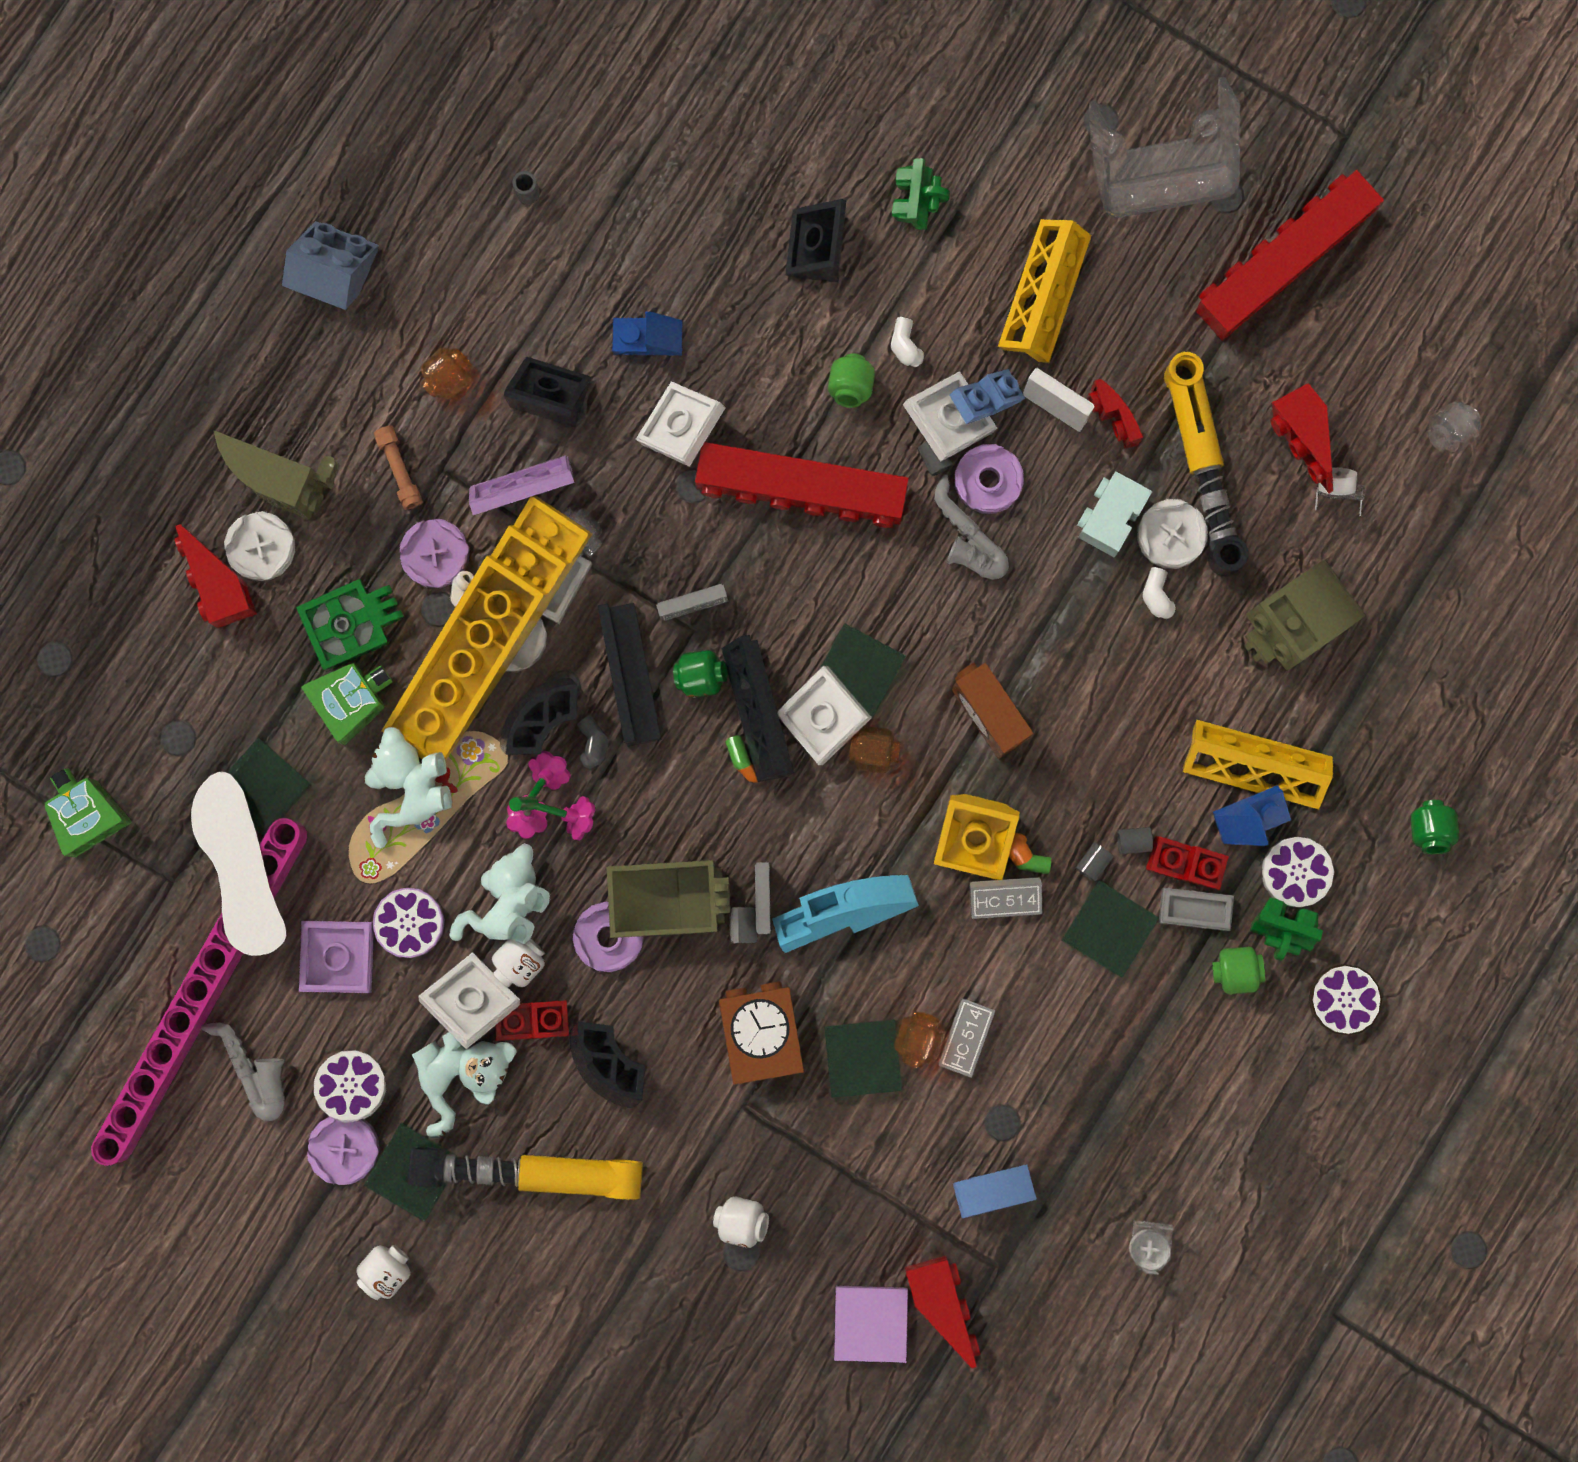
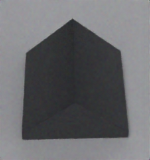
[785,199,846,282]
[504,356,591,427]

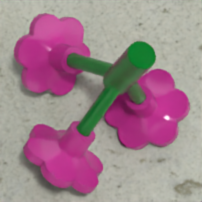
[506,751,595,841]

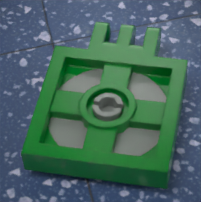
[296,579,404,672]

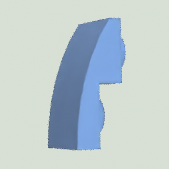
[949,369,1025,424]
[953,1165,1037,1219]

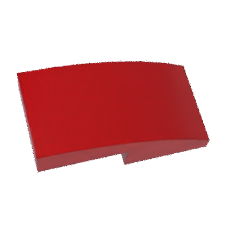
[1088,379,1143,449]
[1146,836,1229,890]
[494,1000,569,1041]

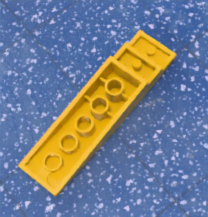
[381,495,593,761]

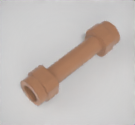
[373,425,423,510]

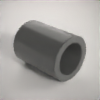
[512,171,540,204]
[917,442,953,476]
[1117,827,1153,854]
[1075,842,1114,882]

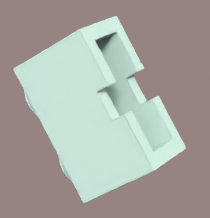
[1077,471,1152,557]

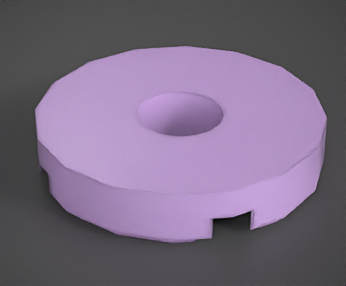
[955,444,1024,514]
[573,902,643,972]

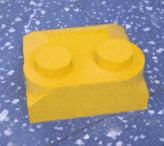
[934,794,1020,880]

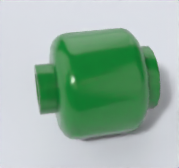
[673,650,728,698]
[1411,800,1459,854]

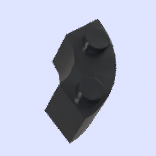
[500,678,577,755]
[569,1021,645,1109]

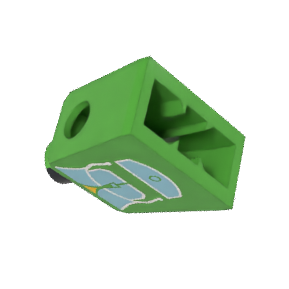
[301,663,393,745]
[45,768,132,858]

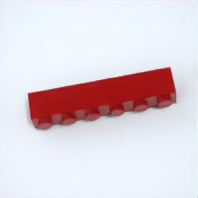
[1195,170,1384,341]
[695,442,909,528]

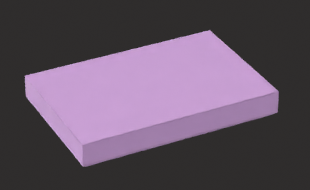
[469,455,574,515]

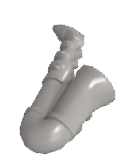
[934,474,1009,580]
[201,1022,285,1122]

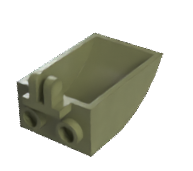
[214,430,339,520]
[1244,559,1366,671]
[607,860,731,938]

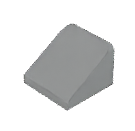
[729,907,757,944]

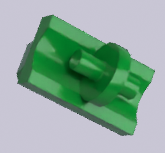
[892,158,950,230]
[1250,898,1323,961]

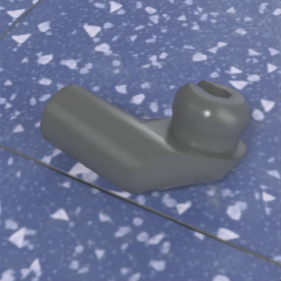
[577,715,608,769]

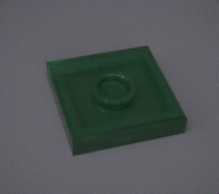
[819,623,906,718]
[227,738,312,836]
[1061,880,1159,978]
[824,1019,902,1098]
[364,1122,462,1222]

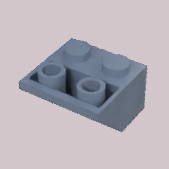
[282,221,378,310]

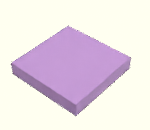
[299,921,374,993]
[834,1286,908,1363]

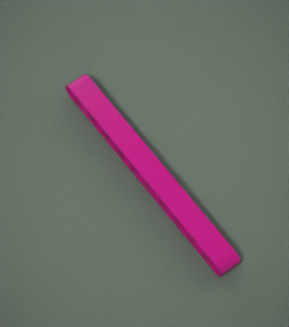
[91,818,307,1166]

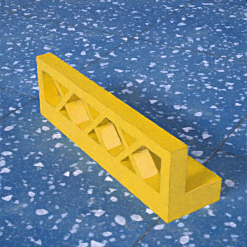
[998,219,1092,363]
[1183,720,1333,809]

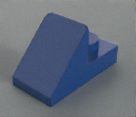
[613,311,683,355]
[1213,785,1291,846]

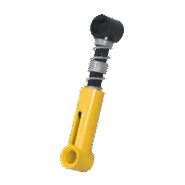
[1164,352,1249,576]
[407,1147,643,1200]

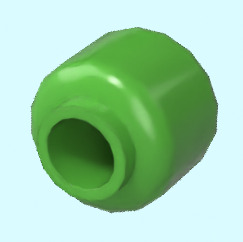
[828,353,875,408]
[1212,946,1265,995]

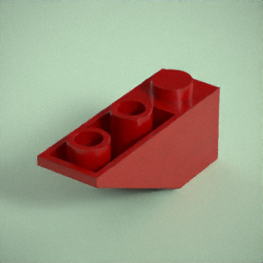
[1270,383,1333,493]
[175,524,257,628]
[905,1256,981,1368]

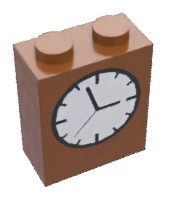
[952,662,1034,759]
[719,981,804,1085]

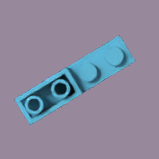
[772,875,919,953]

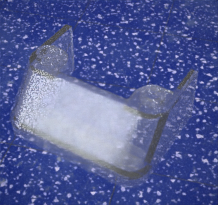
[1089,77,1240,218]

